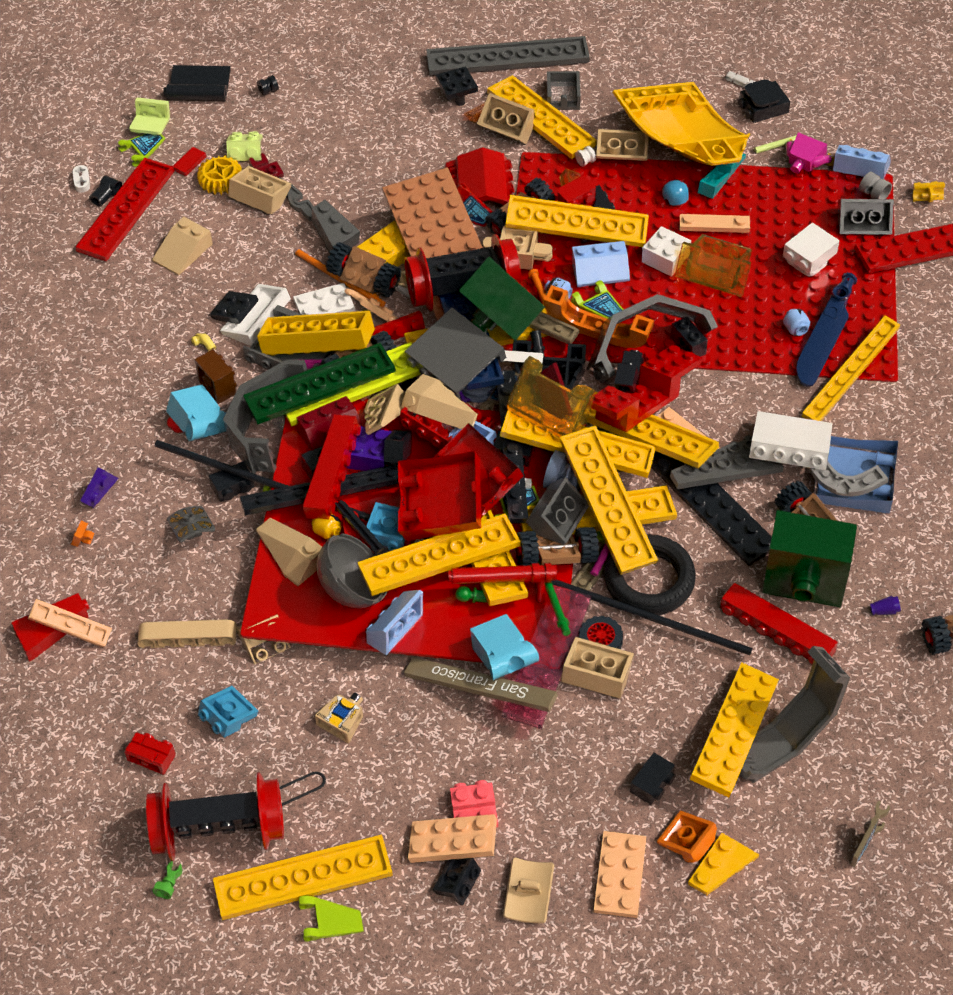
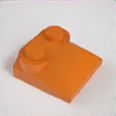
[657,810,717,863]

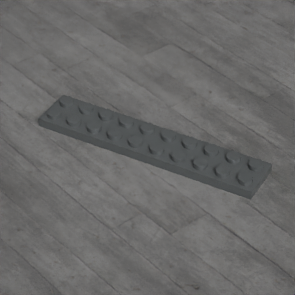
[426,36,590,76]

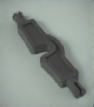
[279,177,314,221]

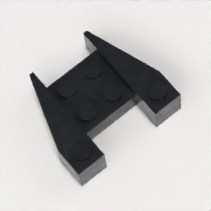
[512,340,586,400]

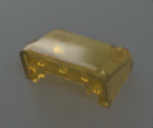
[507,356,595,439]

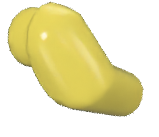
[191,333,216,352]

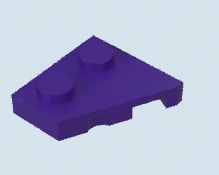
[80,467,119,508]

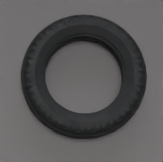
[604,534,696,615]

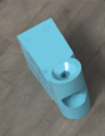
[166,384,226,441]
[470,614,539,680]

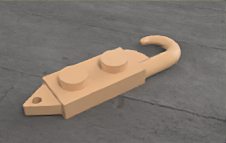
[344,289,398,322]

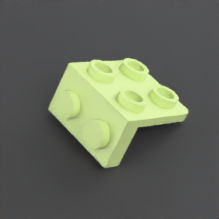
[129,98,170,135]
[226,131,263,161]

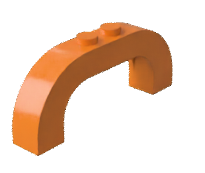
[544,285,654,348]

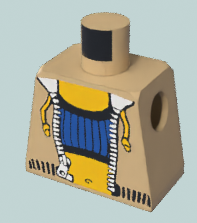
[315,692,363,744]

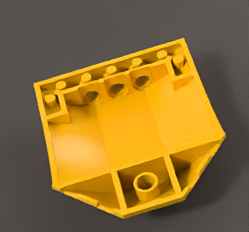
[612,82,750,166]

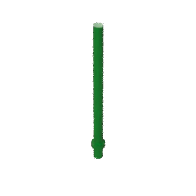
[538,559,571,636]

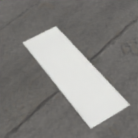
[503,350,543,364]

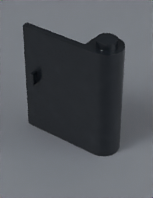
[163,65,231,101]

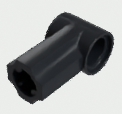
[89,175,122,206]

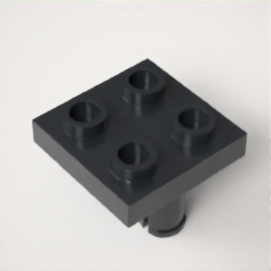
[435,66,478,106]

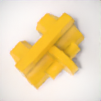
[912,181,945,203]

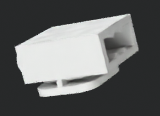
[783,223,839,276]

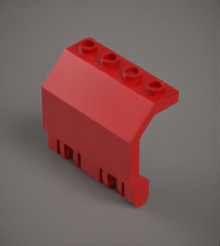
[444,147,515,206]
[400,400,500,449]

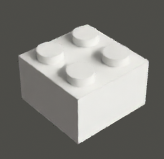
[642,226,691,276]

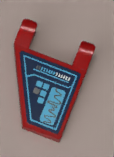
[457,183,493,227]

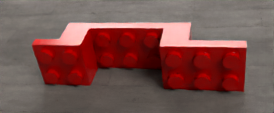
[586,345,702,432]

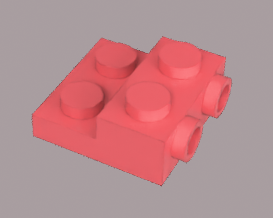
[450,780,498,828]

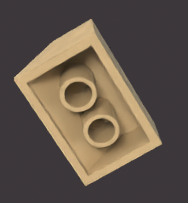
[477,93,534,144]
[596,129,649,161]
[228,166,291,214]
[562,637,634,699]

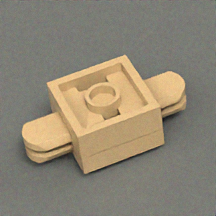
[483,226,552,270]

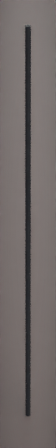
[154,440,753,656]

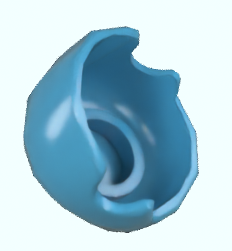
[662,180,689,205]

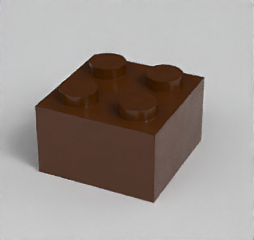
[194,349,237,404]

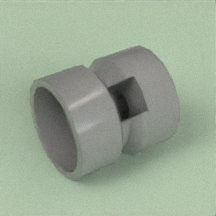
[859,172,892,199]

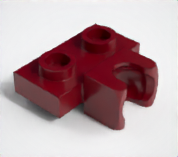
[249,153,284,178]

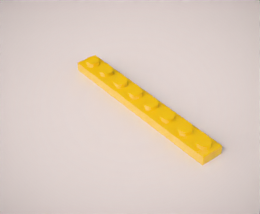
[802,316,900,421]

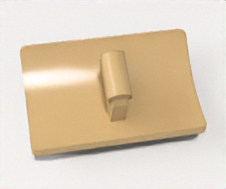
[503,858,554,923]

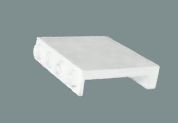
[749,411,833,470]

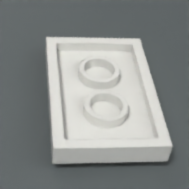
[293,283,355,315]

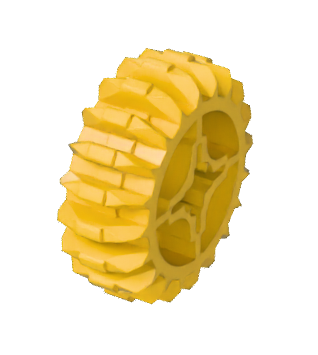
[197,155,242,196]

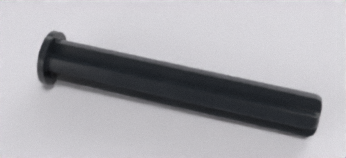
[335,500,389,556]

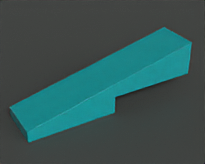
[698,153,746,199]

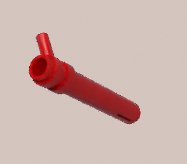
[447,563,557,603]

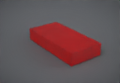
[173,147,207,176]

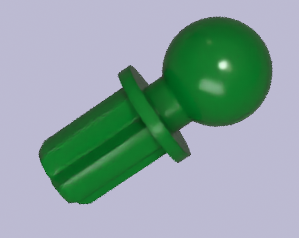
[455,586,488,603]

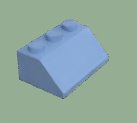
[833,145,891,179]
[572,241,630,287]
[366,590,423,655]

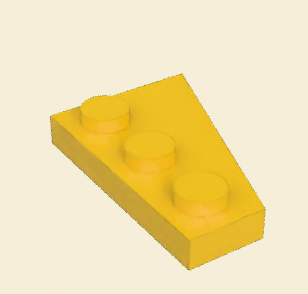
[688,833,759,896]

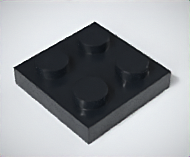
[210,291,259,324]

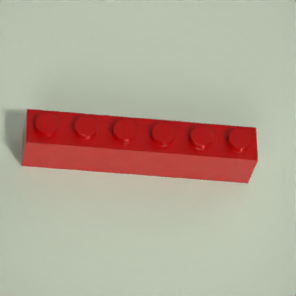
[303,414,361,520]
[720,582,838,664]

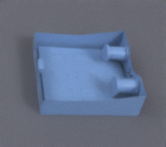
[814,436,898,514]

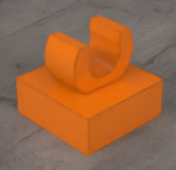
[71,520,95,547]

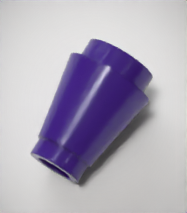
[870,595,901,615]

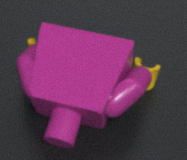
[786,132,835,174]

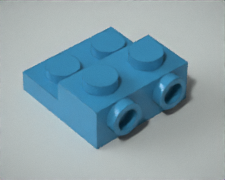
[366,502,406,551]
[198,686,258,738]

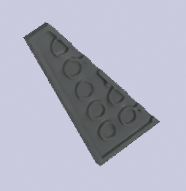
[670,435,784,489]

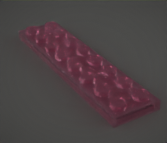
[502,585,592,730]

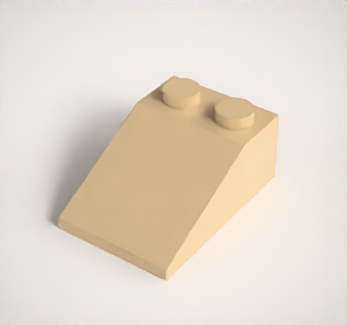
[152,217,212,275]

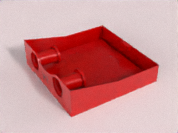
[422,423,524,518]
[398,451,481,541]

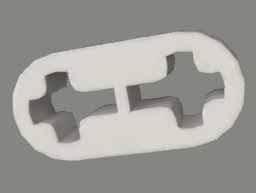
[73,165,90,193]

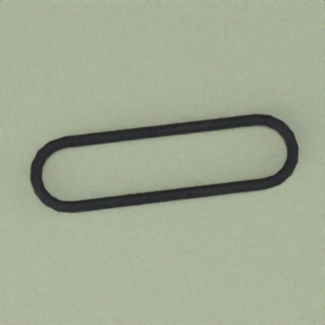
[280,771,326,806]

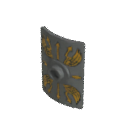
[167,506,216,543]

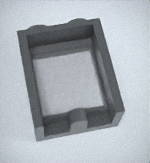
[547,71,581,110]

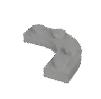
[807,461,888,496]

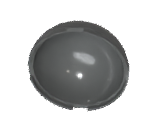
[317,534,387,609]

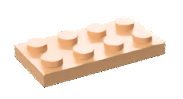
[408,814,497,863]
[594,831,646,918]

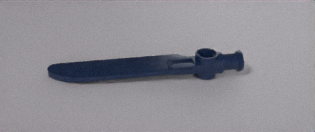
[796,272,857,387]

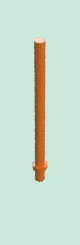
[295,249,386,307]

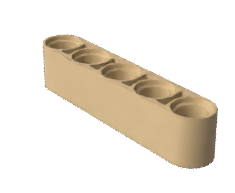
[137,620,237,648]

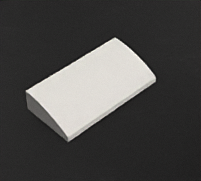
[220,284,291,346]

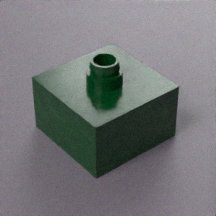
[459,257,545,341]
[762,510,857,608]

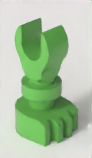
[152,861,183,900]

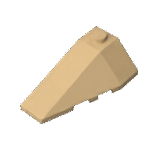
[401,374,478,429]
[364,384,405,435]
[256,518,322,586]

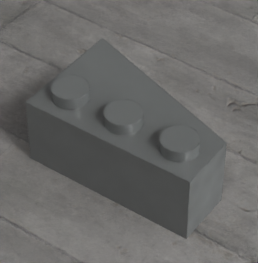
[312,200,360,254]

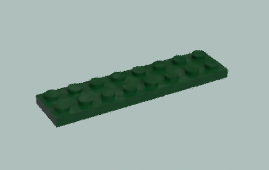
[243,342,396,425]

